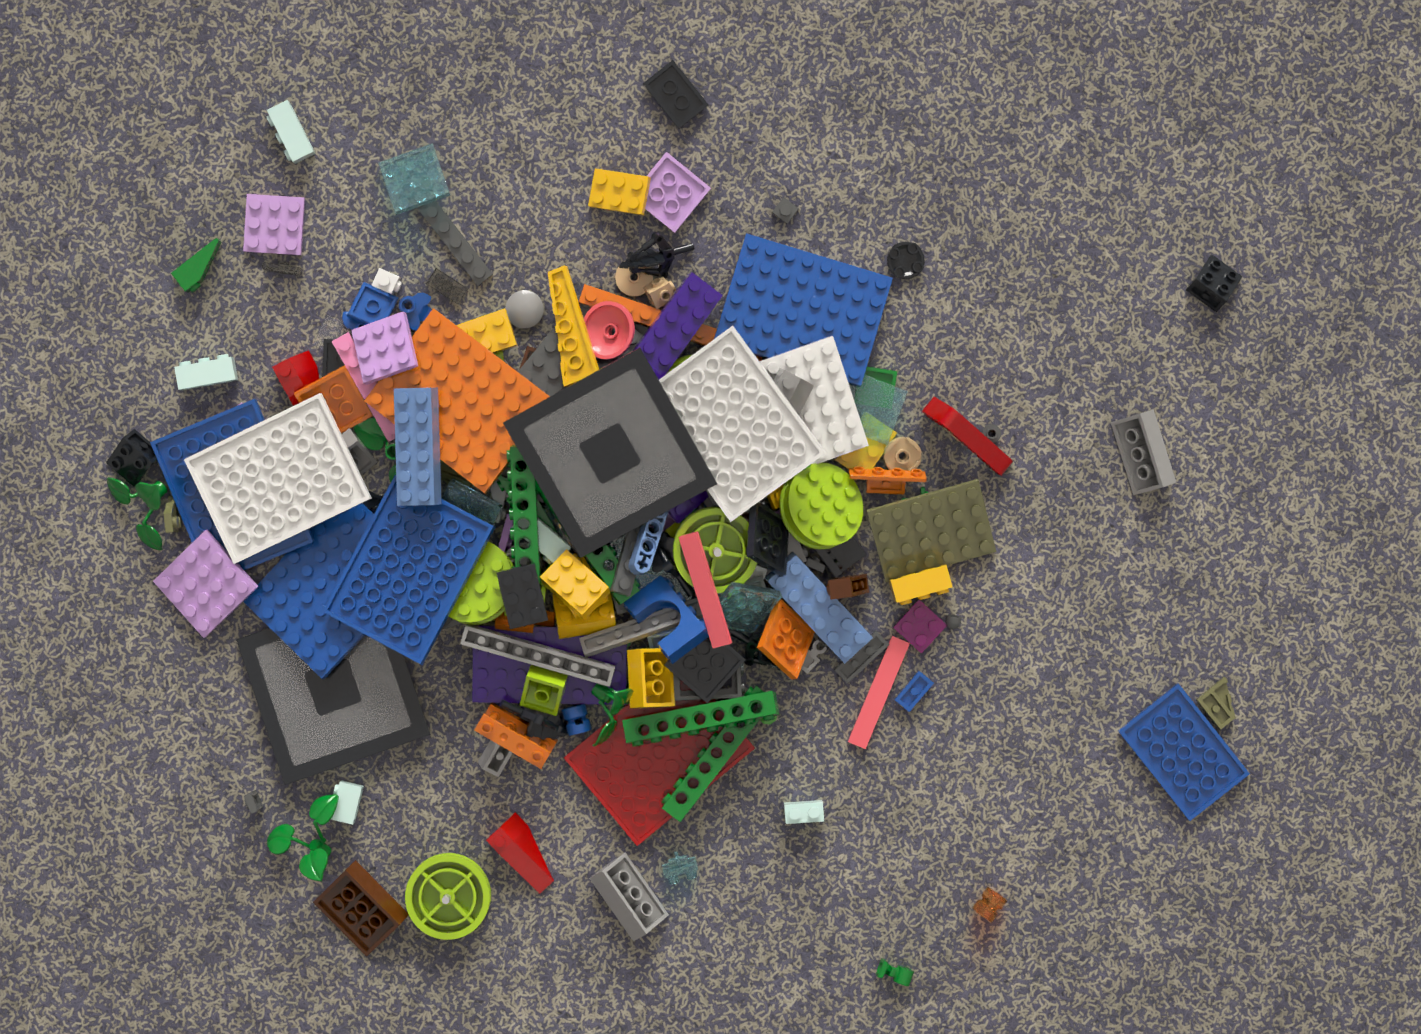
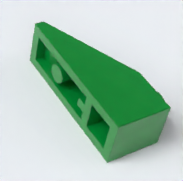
[171,238,222,293]

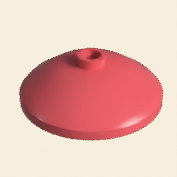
[584,301,635,360]

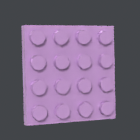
[153,530,259,638]

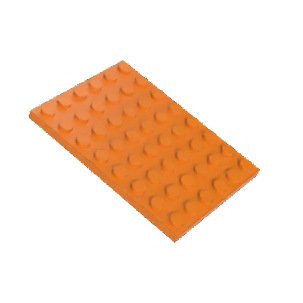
[364,308,550,494]

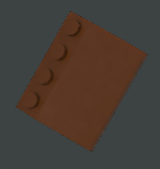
[313,860,409,957]

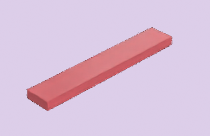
[678,531,732,648]
[848,636,910,749]

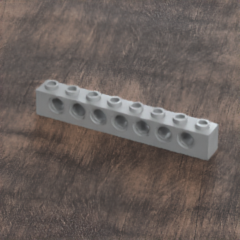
[460,624,616,687]

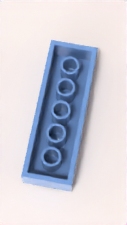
[394,387,442,506]
[765,552,873,664]

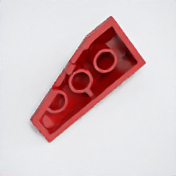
[272,350,319,406]
[486,812,554,894]

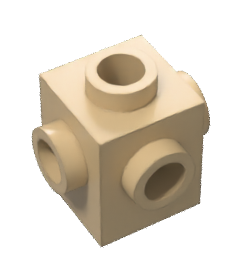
[643,277,676,309]

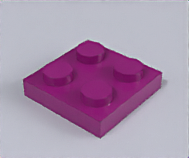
[893,599,947,653]

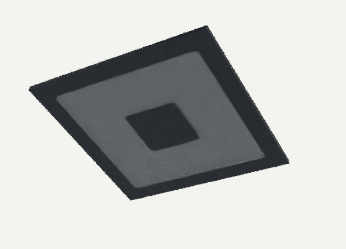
[503,347,717,557]
[236,628,431,785]

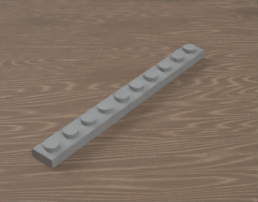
[579,576,768,658]

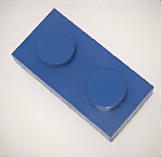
[894,671,934,712]

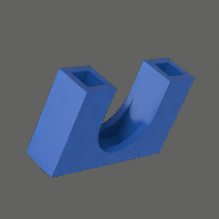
[624,575,709,664]

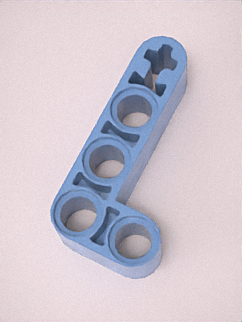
[628,511,668,575]

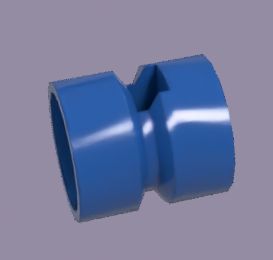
[562,704,592,736]

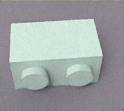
[331,780,364,825]
[784,800,824,824]

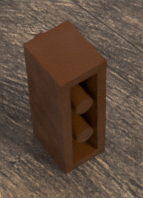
[827,574,870,600]

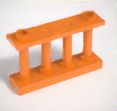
[474,703,558,769]

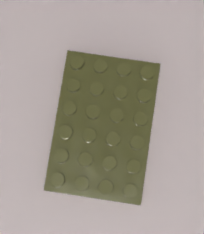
[866,479,996,582]

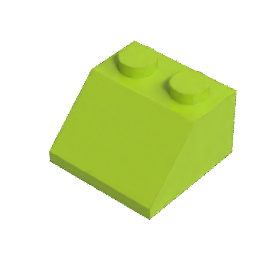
[520,665,568,716]

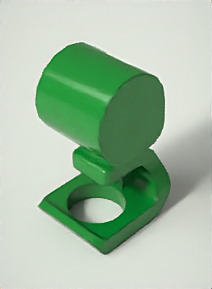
[875,958,914,986]

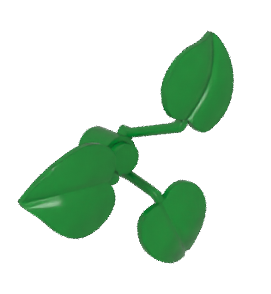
[354,418,396,482]
[106,478,167,550]
[591,683,634,747]
[267,794,339,882]

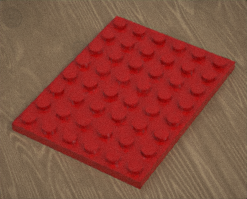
[564,680,755,846]

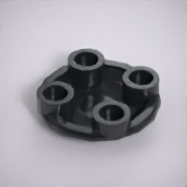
[887,241,925,279]

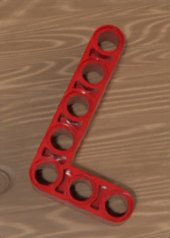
[922,397,1013,476]

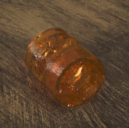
[972,886,1007,923]

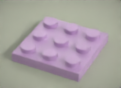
[645,152,711,233]
[243,194,305,256]
[351,312,418,385]

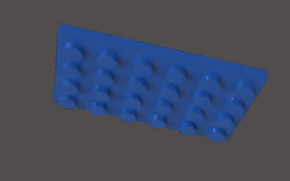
[1118,683,1250,821]

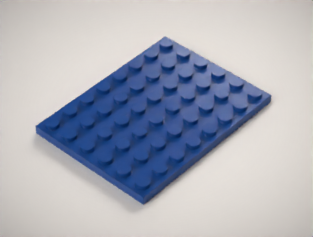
[714,233,893,387]
[150,399,315,570]
[322,475,495,665]
[243,503,374,679]

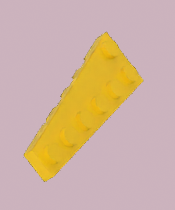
[548,265,599,387]

